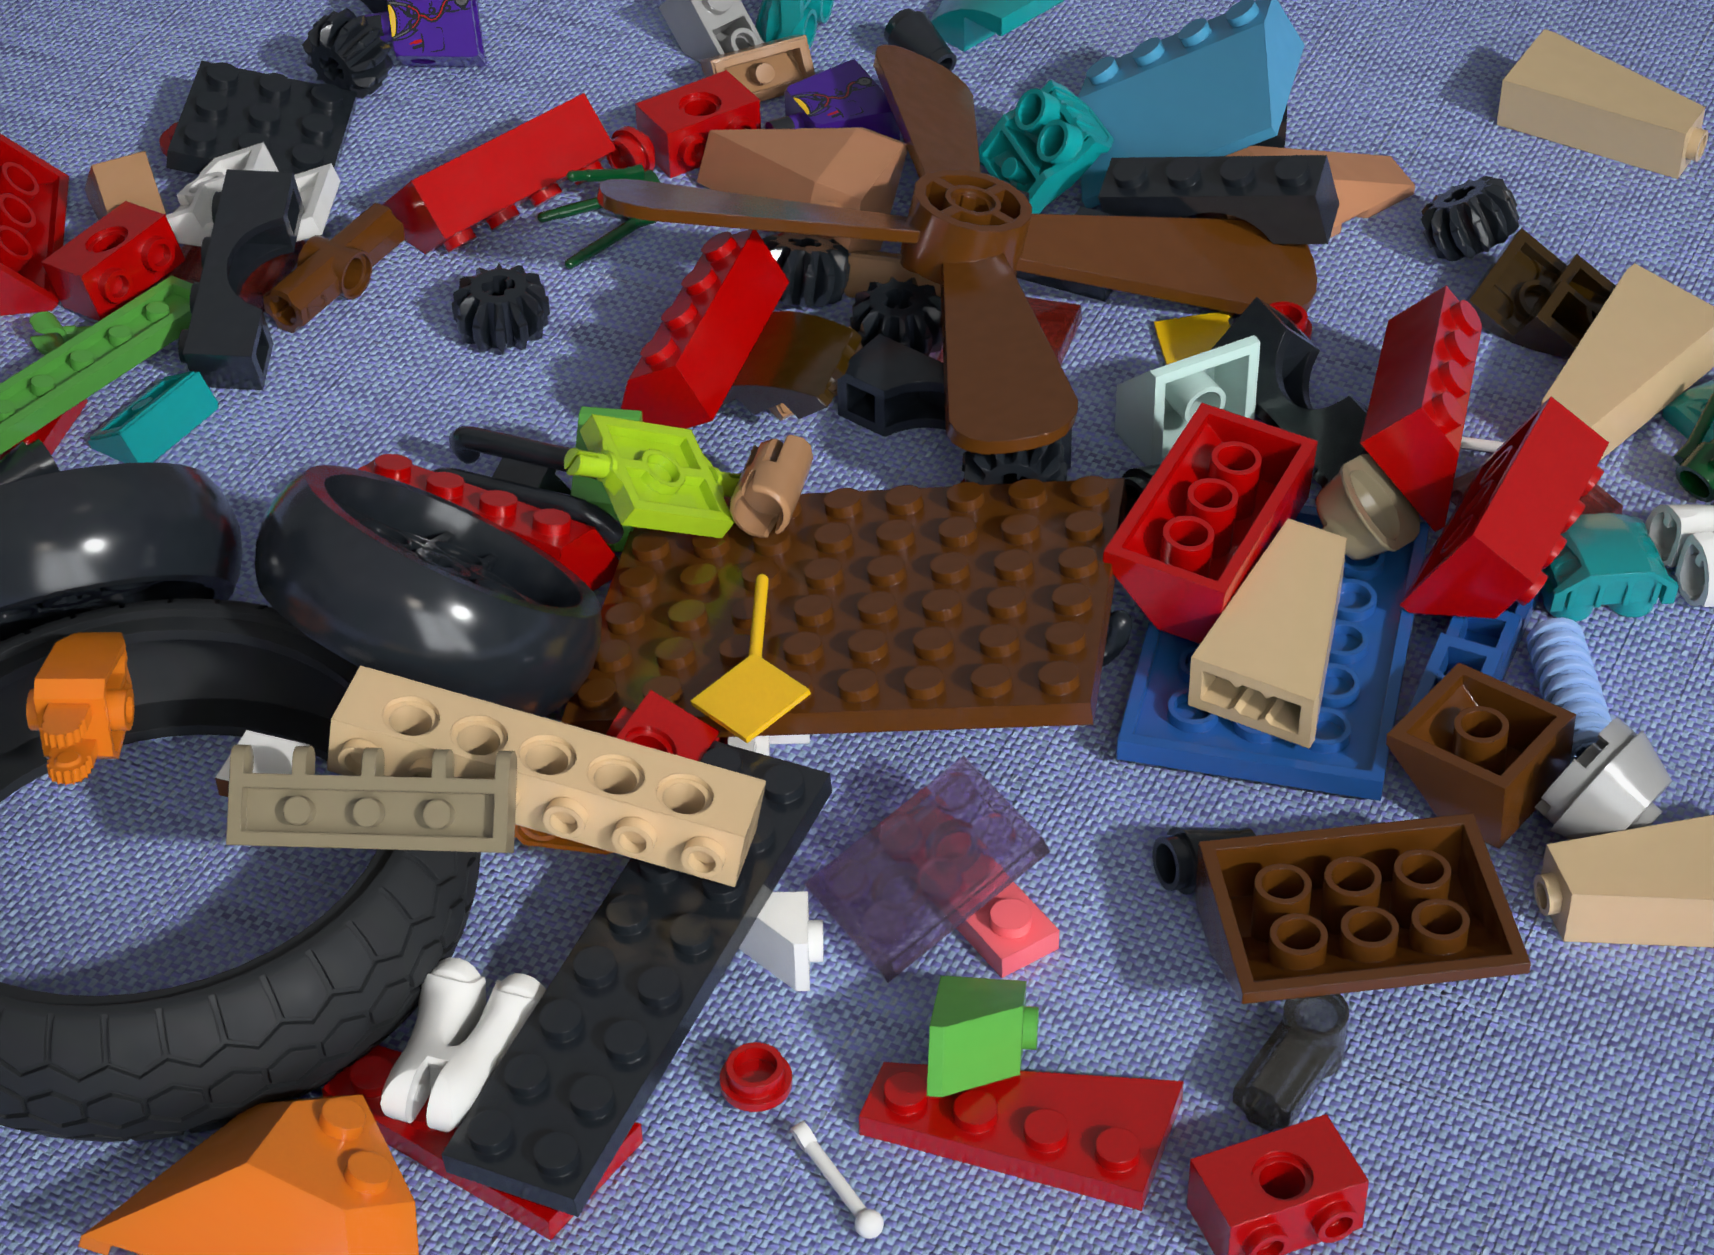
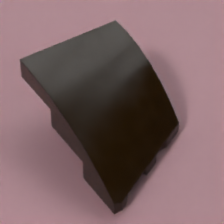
[1466,228,1616,358]
[721,311,862,419]

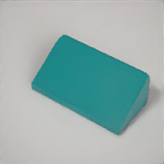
[87,371,219,463]

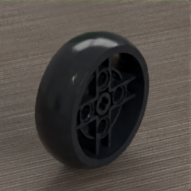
[0,462,242,642]
[254,465,602,717]

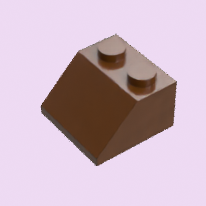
[1386,663,1576,849]

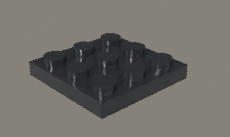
[166,61,357,175]

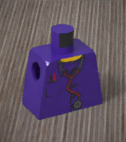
[361,0,487,67]
[765,59,900,141]

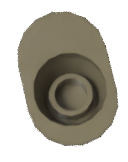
[1315,454,1420,560]

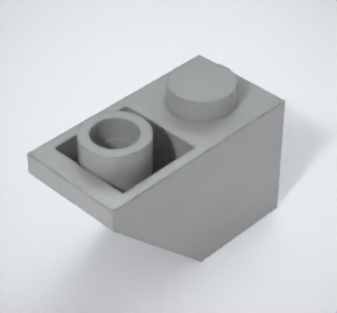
[658,0,764,64]

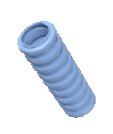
[1526,617,1612,764]

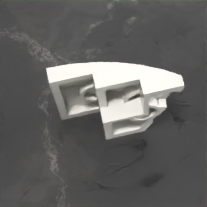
[166,142,341,246]

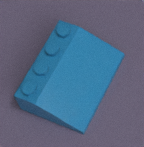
[1078,0,1305,208]

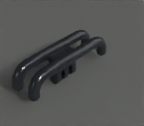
[432,426,624,544]

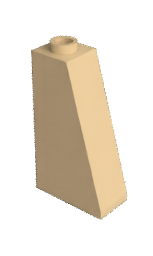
[1497,29,1708,179]
[1541,263,1714,461]
[1188,518,1347,748]
[1534,815,1714,948]

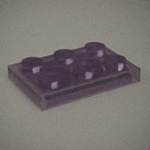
[804,756,1050,983]

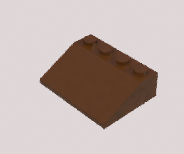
[1195,813,1531,1004]

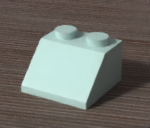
[1115,335,1260,466]

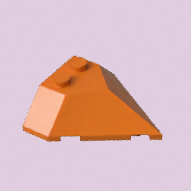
[78,1095,419,1255]

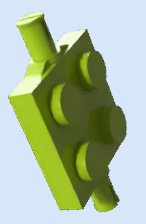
[564,414,742,539]

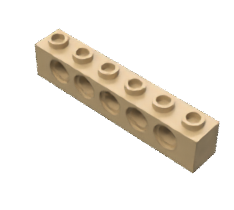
[327,665,766,887]

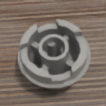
[1534,717,1672,840]

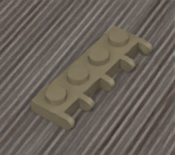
[226,744,517,853]

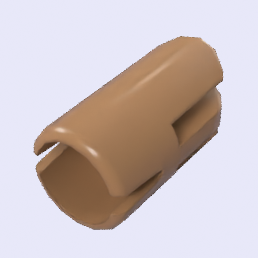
[729,435,813,538]

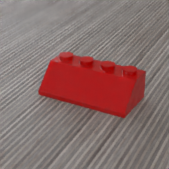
[382,93,617,254]
[0,133,69,316]
[621,229,789,429]
[1360,285,1482,532]
[1400,396,1609,619]
[1103,403,1318,644]
[358,454,619,591]

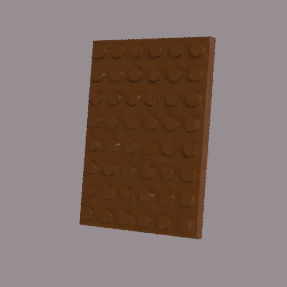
[561,476,1127,738]

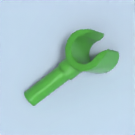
[29,311,91,355]

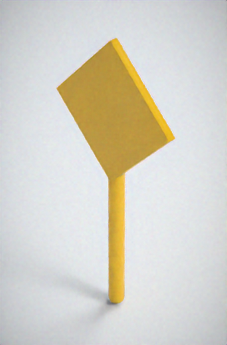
[1154,311,1235,365]
[691,574,811,743]

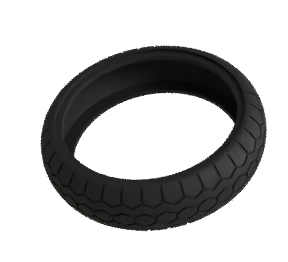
[0,598,481,1142]

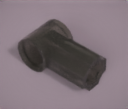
[1233,994,1349,1132]

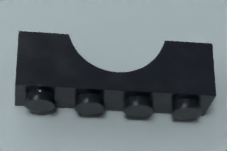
[1098,155,1339,244]
[178,169,304,390]
[1211,297,1369,488]
[837,334,1072,470]

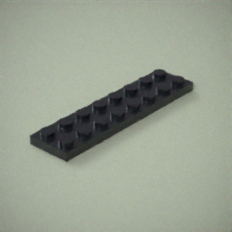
[441,741,832,1217]

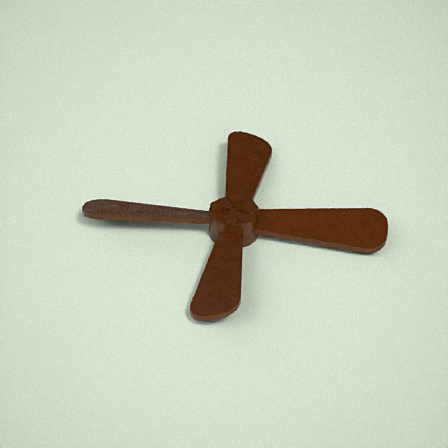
[597,44,1317,455]

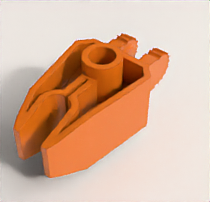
[26,632,134,786]

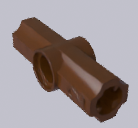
[263,203,405,333]

